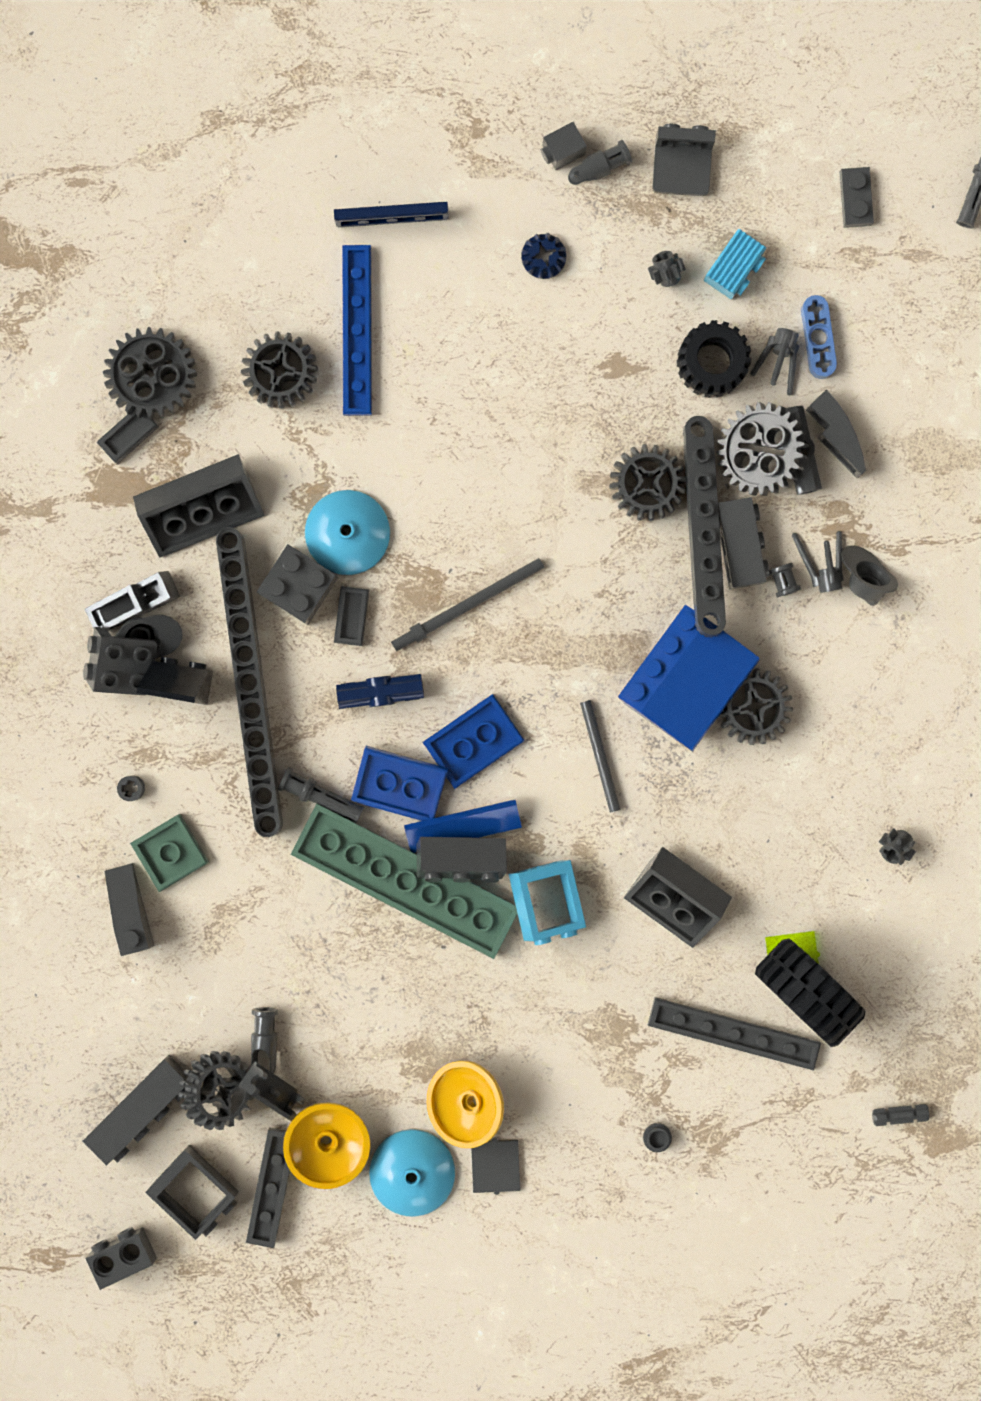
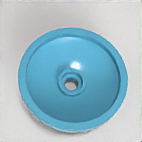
[305,490,390,575]
[369,1129,455,1217]

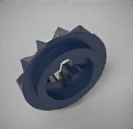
[521,233,566,279]

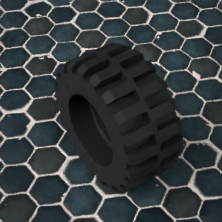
[755,938,866,1047]

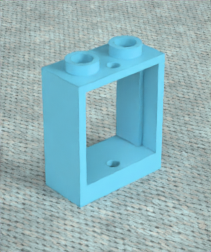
[508,860,586,945]

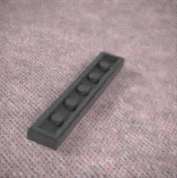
[647,997,821,1071]

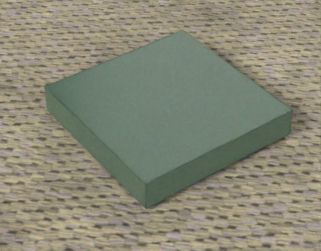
[130,814,209,892]

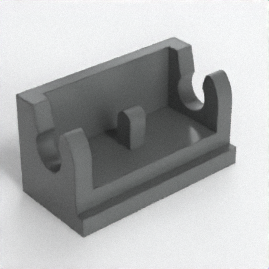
[238,1062,304,1122]

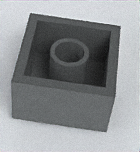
[257,544,338,625]

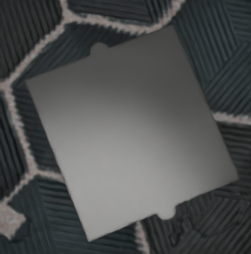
[471,1138,520,1195]

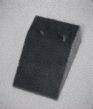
[136,657,213,705]

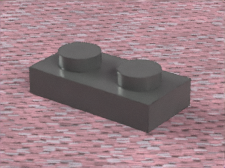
[839,167,874,228]

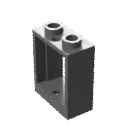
[145,1145,239,1240]

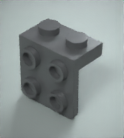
[652,123,716,196]
[83,627,157,695]

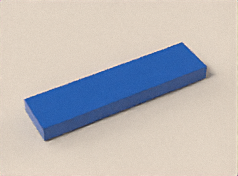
[404,800,522,853]

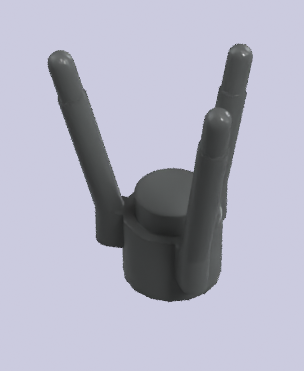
[750,328,799,396]
[792,531,844,593]

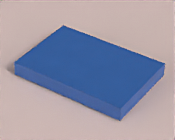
[422,694,525,789]
[351,745,448,821]

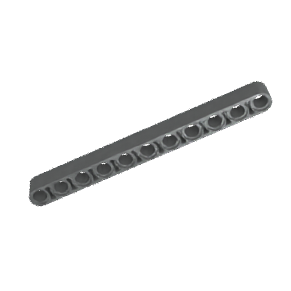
[216,527,283,837]

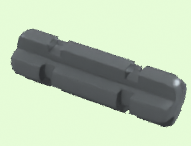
[872,1104,930,1126]

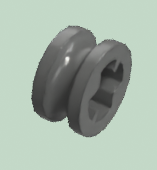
[117,775,145,802]

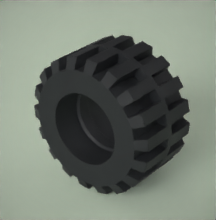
[677,320,752,398]

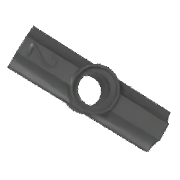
[785,406,822,495]

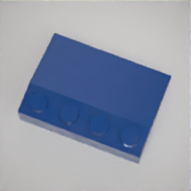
[618,604,760,752]

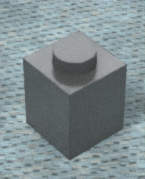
[540,122,587,170]

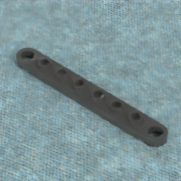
[683,416,726,638]

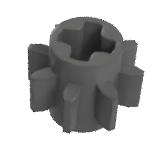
[648,251,686,287]
[879,828,916,865]

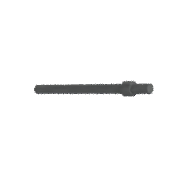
[391,558,544,652]

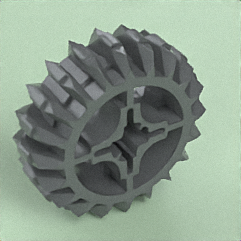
[241,331,318,409]
[609,444,686,522]
[718,668,793,745]
[178,1051,255,1130]

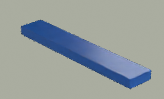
[342,245,372,416]

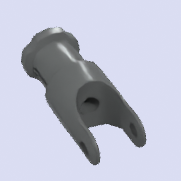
[568,140,632,185]
[251,1007,278,1074]

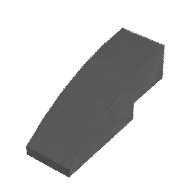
[806,389,866,478]
[85,571,180,630]

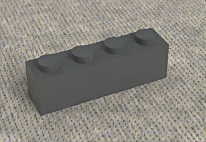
[82,1055,188,1166]

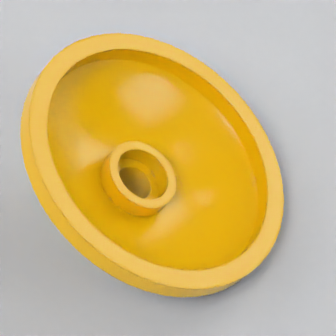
[426,1061,504,1148]
[283,1102,370,1189]

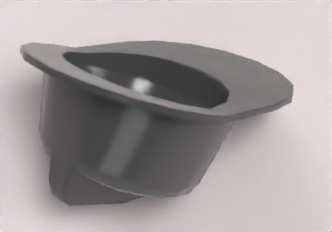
[841,545,898,606]
[115,615,182,658]

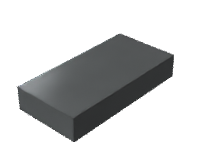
[97,409,159,464]
[334,586,370,647]

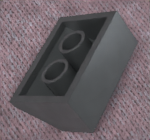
[624,847,732,948]

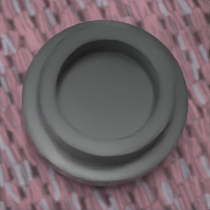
[643,1123,672,1152]

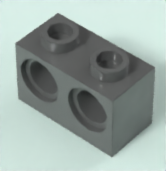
[85,1227,157,1290]

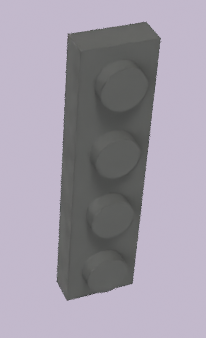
[246,1127,290,1248]

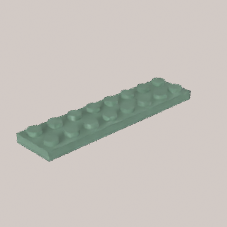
[290,804,518,959]

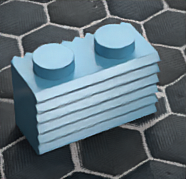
[703,229,766,300]

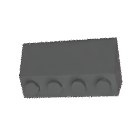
[133,454,265,558]

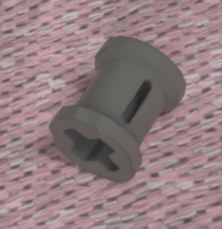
[769,563,801,598]

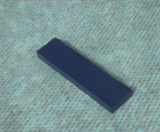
[334,202,449,228]

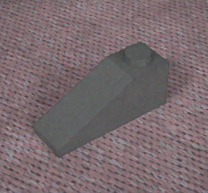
[104,863,155,956]

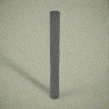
[580,700,621,813]

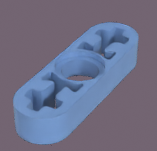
[801,295,837,379]

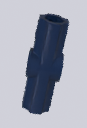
[336,674,424,709]

